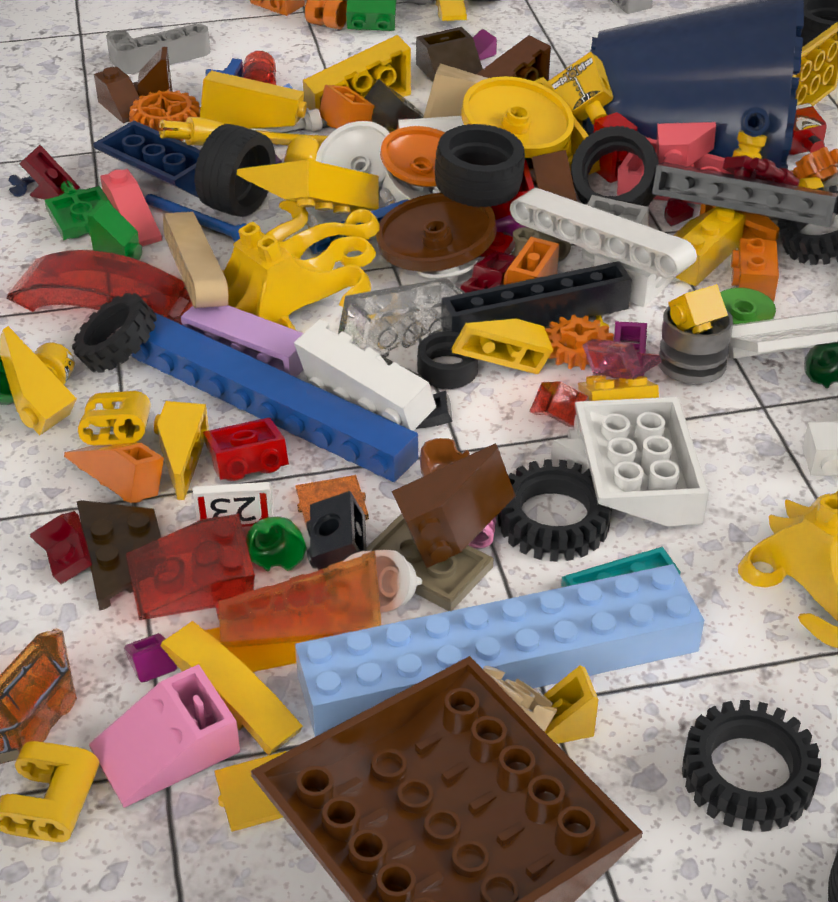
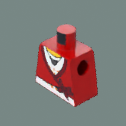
[789,103,827,155]

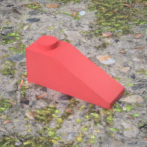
[100,169,162,246]

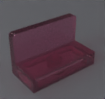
[583,339,662,380]

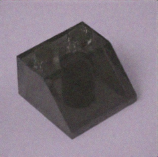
[364,79,424,133]

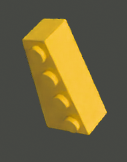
[303,35,411,110]

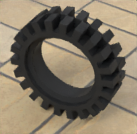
[777,185,838,265]
[498,459,612,562]
[682,700,821,832]

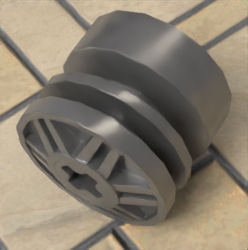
[658,306,733,384]

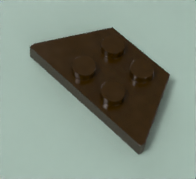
[76,500,169,611]

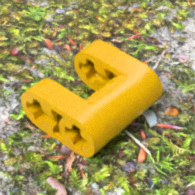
[78,391,151,446]
[0,741,100,842]

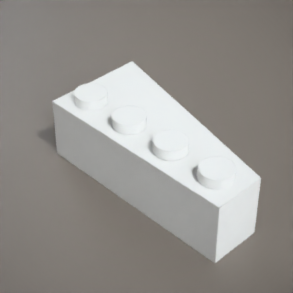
[294,318,436,431]

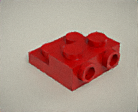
[203,417,289,481]

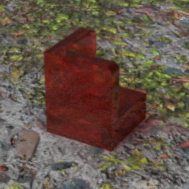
[530,381,588,427]

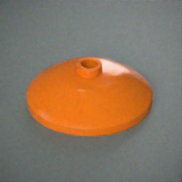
[380,126,445,187]

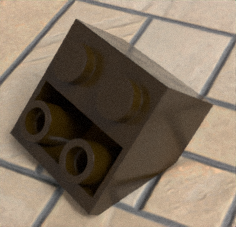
[416,27,483,82]

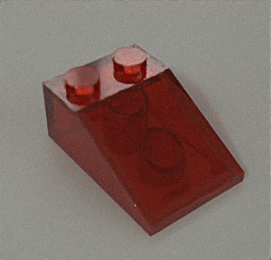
[126,514,255,620]

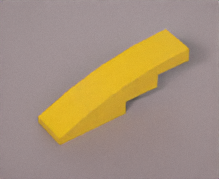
[436,0,467,21]
[160,621,303,756]

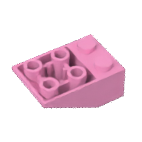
[89,664,240,808]

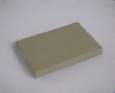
[367,514,494,611]

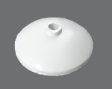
[316,121,390,187]

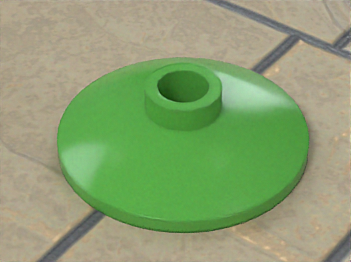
[720,288,776,325]

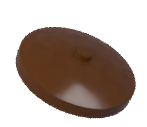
[376,193,497,272]

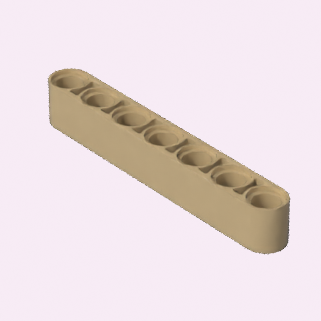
[163,211,228,308]

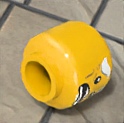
[34,342,75,384]

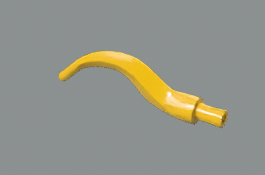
[159,117,328,146]

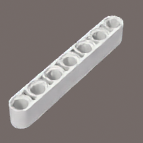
[510,188,697,279]

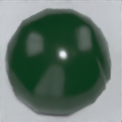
[804,342,838,388]

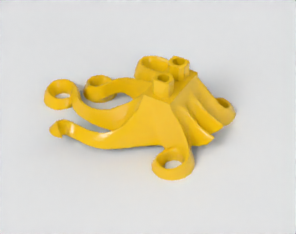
[222,200,380,330]
[738,491,838,648]

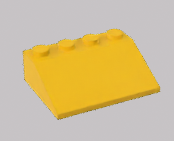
[792,22,838,106]
[237,160,379,214]

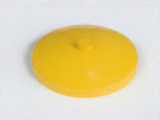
[461,76,574,158]

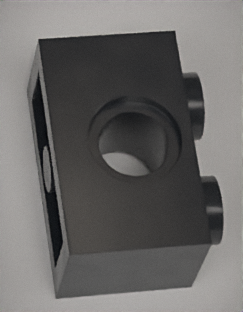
[306,491,367,581]

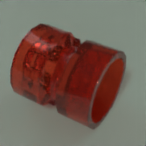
[243,51,276,85]

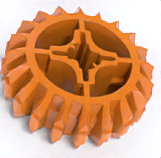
[129,89,201,141]

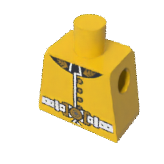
[547,51,613,125]

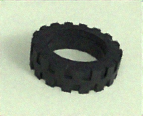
[72,293,157,373]

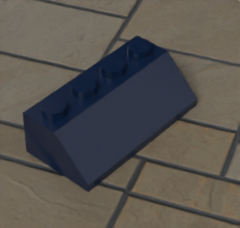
[93,120,201,197]

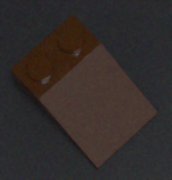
[392,443,515,568]

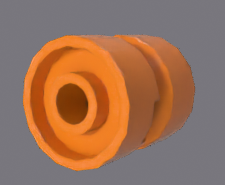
[305,0,347,30]

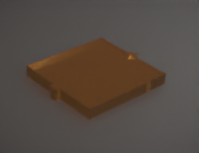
[295,475,369,529]

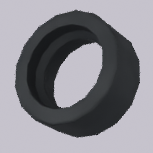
[417,331,478,389]

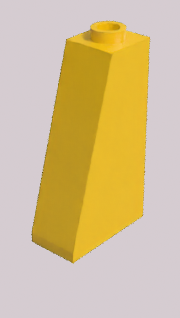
[200,70,307,129]

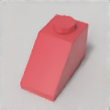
[656,122,716,166]

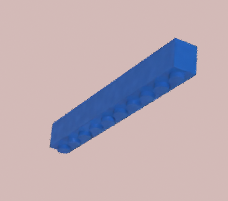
[132,313,418,483]

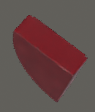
[664,198,694,227]

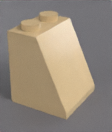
[423,63,488,118]

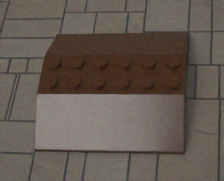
[251,656,643,902]

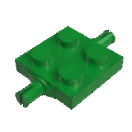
[44,181,112,240]

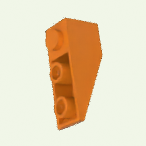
[64,443,164,503]

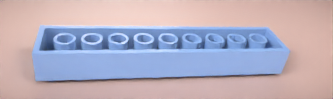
[295,564,705,737]

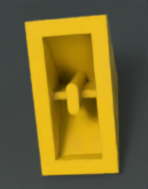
[544,665,599,744]

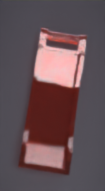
[6,250,193,325]

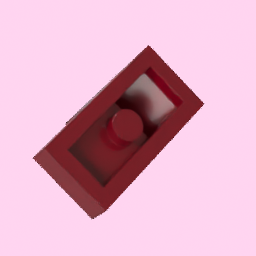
[19,145,80,200]
[30,511,93,584]

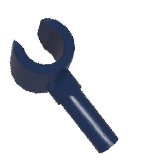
[8,175,36,197]

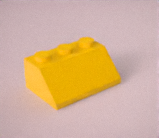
[673,206,746,286]

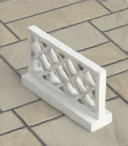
[728,310,838,358]

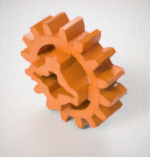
[791,147,838,182]
[545,315,614,370]

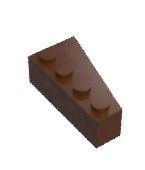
[476,35,551,81]

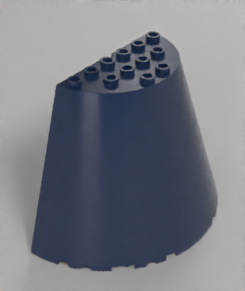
[581,0,804,169]

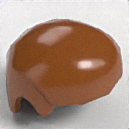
[420,438,470,476]

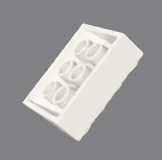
[575,397,709,526]

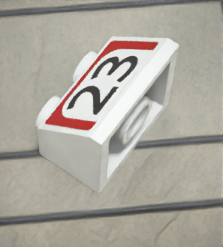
[193,482,274,539]

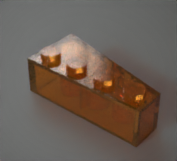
[218,550,381,648]

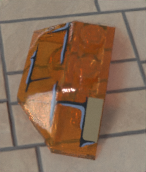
[0,628,77,764]

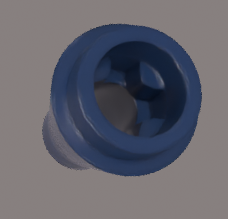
[740,107,770,137]

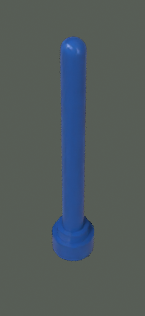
[145,194,247,242]

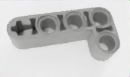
[106,24,211,74]

